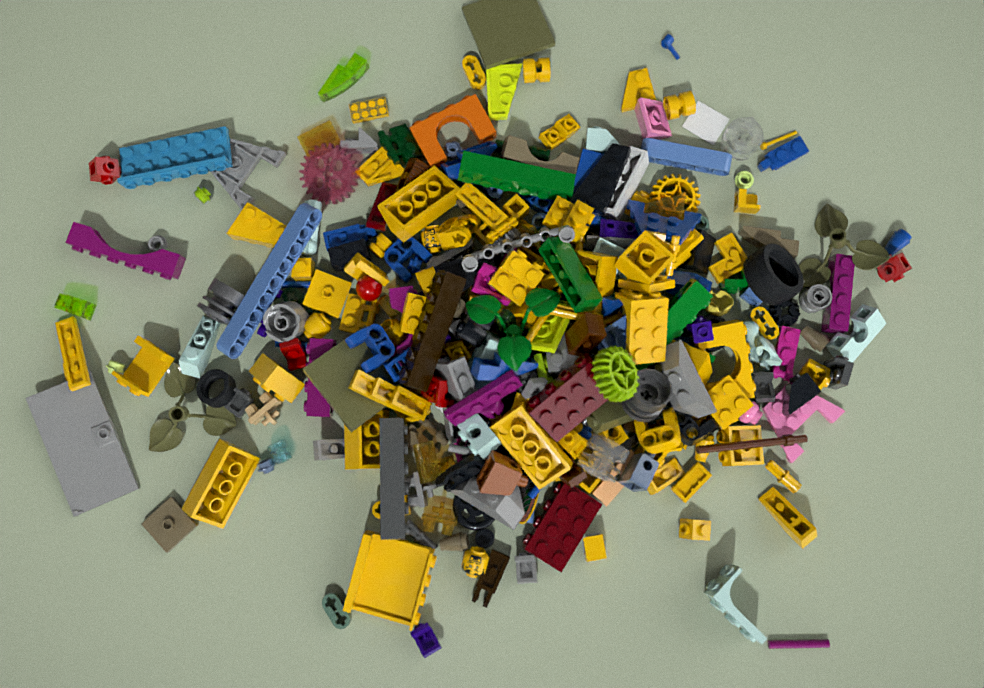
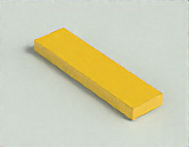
[55,316,91,392]

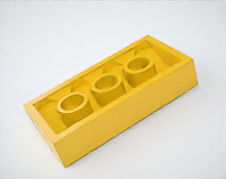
[490,400,573,490]

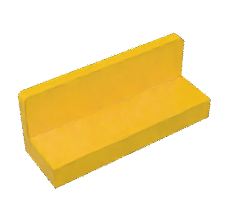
[455,183,509,230]

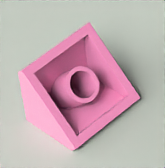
[634,98,672,140]

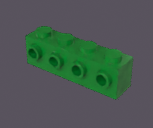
[538,237,603,313]

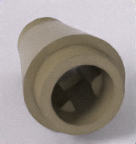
[800,326,830,352]
[439,532,469,552]

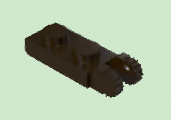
[471,549,510,608]

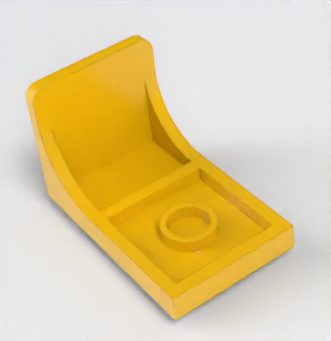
[615,289,669,364]

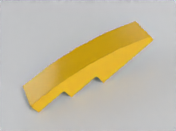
[348,369,431,421]

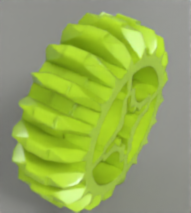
[591,346,639,402]

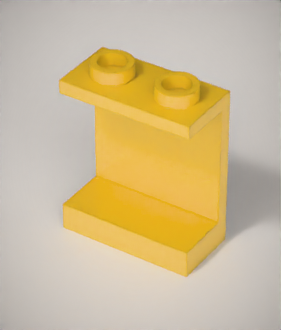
[111,335,175,397]

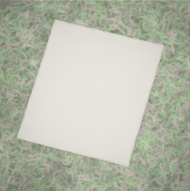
[682,101,730,145]

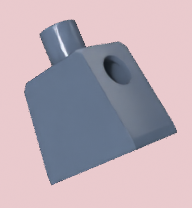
[617,450,659,492]

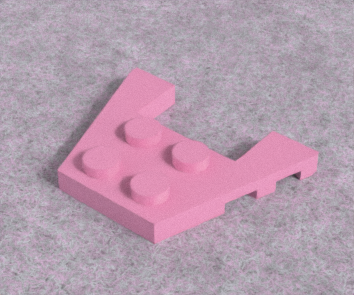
[762,382,845,463]

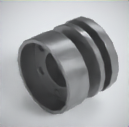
[197,278,244,325]
[621,369,672,422]

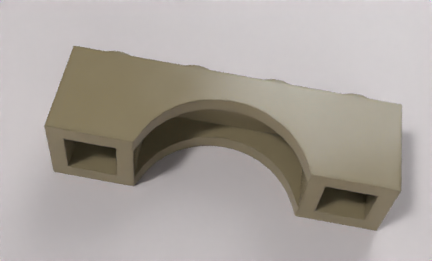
[500,135,579,174]

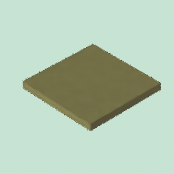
[461,0,555,70]
[303,325,411,433]

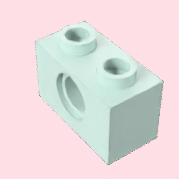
[457,413,502,459]

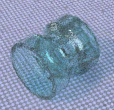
[267,440,293,465]

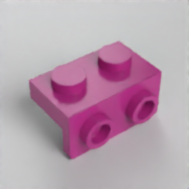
[471,263,510,306]

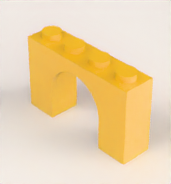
[694,319,756,399]

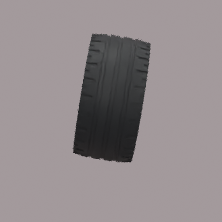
[743,243,804,306]

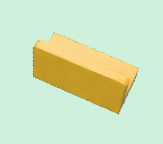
[344,252,390,287]

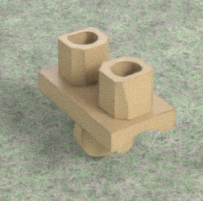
[245,392,282,426]

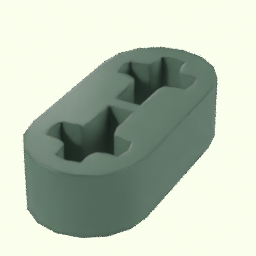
[322,593,351,629]

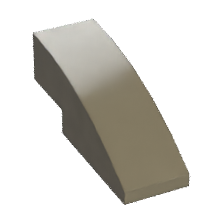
[738,226,799,258]

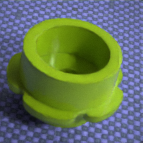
[193,187,211,204]

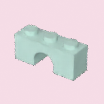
[826,304,886,362]

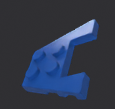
[627,199,702,245]

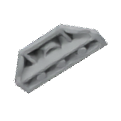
[654,340,717,418]
[451,473,525,530]

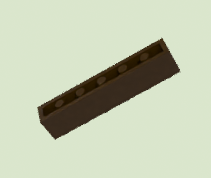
[399,270,467,392]

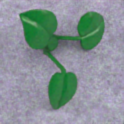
[465,288,560,371]

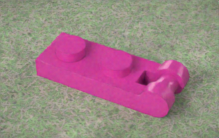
[771,326,801,382]

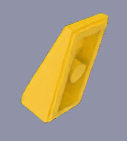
[647,457,685,495]

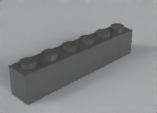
[380,418,409,540]

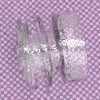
[577,433,630,483]

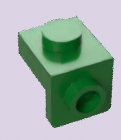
[720,269,749,294]

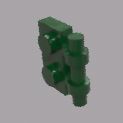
[377,123,422,165]

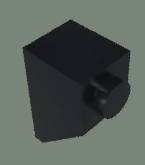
[782,373,822,416]

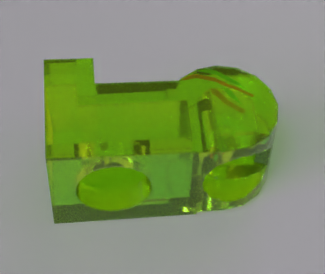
[54,293,97,321]

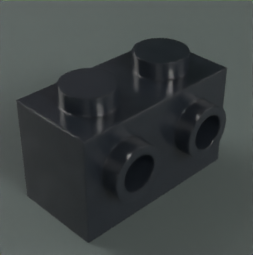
[327,239,372,272]

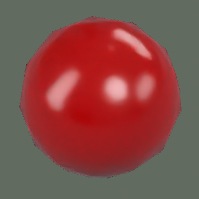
[356,275,382,301]

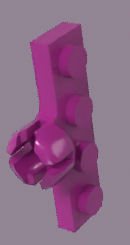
[443,370,523,426]

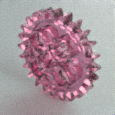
[299,143,360,205]

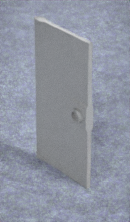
[25,371,140,517]

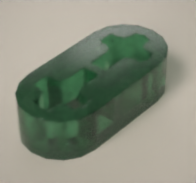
[282,287,315,315]
[496,308,516,338]

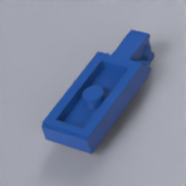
[757,136,809,172]
[323,224,377,252]

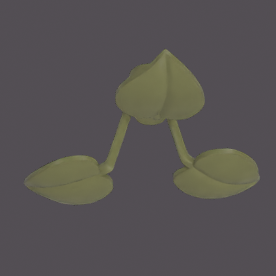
[799,204,890,288]
[149,363,237,452]

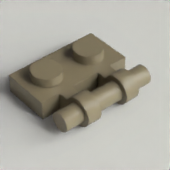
[404,418,449,465]

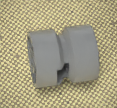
[799,284,832,313]

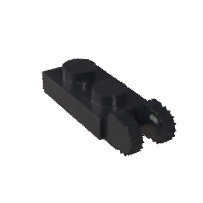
[435,454,486,492]

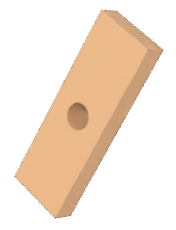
[591,449,635,507]

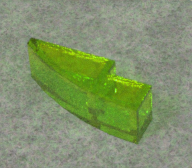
[318,53,369,102]

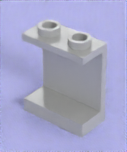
[434,355,477,402]

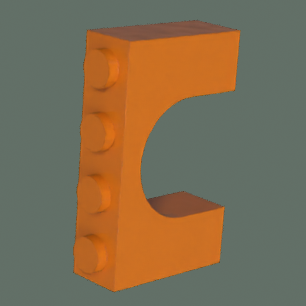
[409,94,496,168]

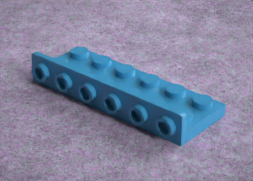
[117,126,233,189]

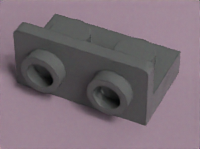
[823,356,854,390]

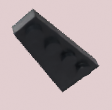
[569,143,631,215]

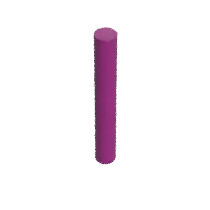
[768,639,830,649]

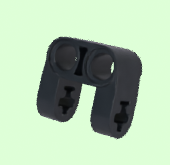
[674,410,719,446]

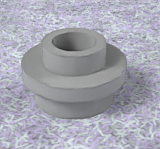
[148,235,168,252]

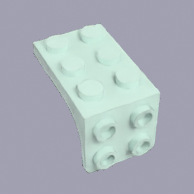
[704,564,767,644]

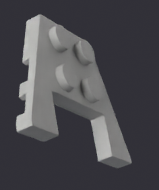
[210,139,286,210]

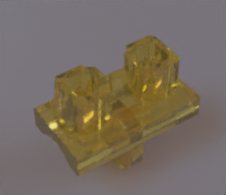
[421,502,458,536]

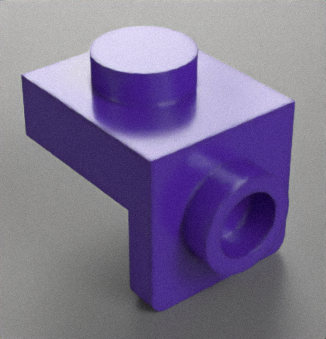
[686,316,714,344]
[410,623,442,658]

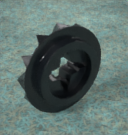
[769,298,801,327]

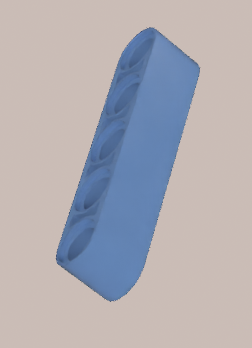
[641,138,732,176]

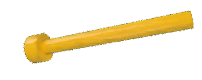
[760,131,797,150]

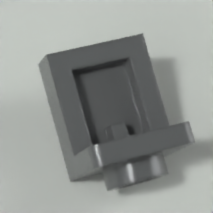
[752,371,776,403]
[224,387,255,419]

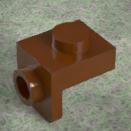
[559,454,587,488]

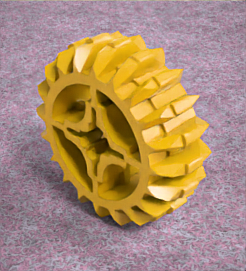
[650,173,701,220]

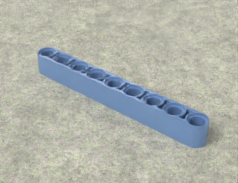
[217,203,322,359]

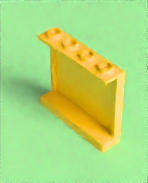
[342,530,437,631]

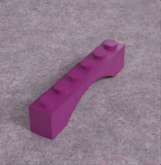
[65,222,186,281]

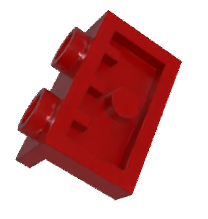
[421,374,455,408]

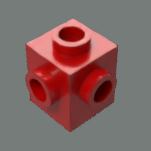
[88,156,121,185]
[877,252,912,283]

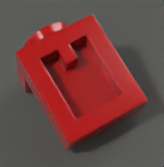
[279,338,307,371]

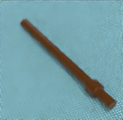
[696,434,808,454]

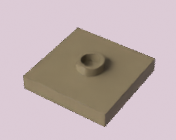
[141,497,198,553]

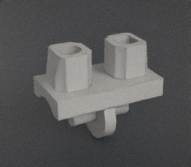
[404,471,438,508]

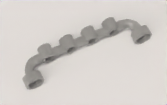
[462,225,575,272]

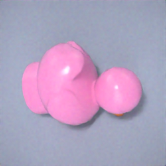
[739,401,763,426]

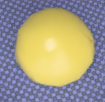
[704,290,734,316]

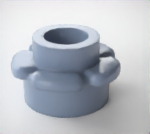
[444,141,462,159]
[257,458,276,474]

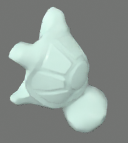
[743,321,782,372]

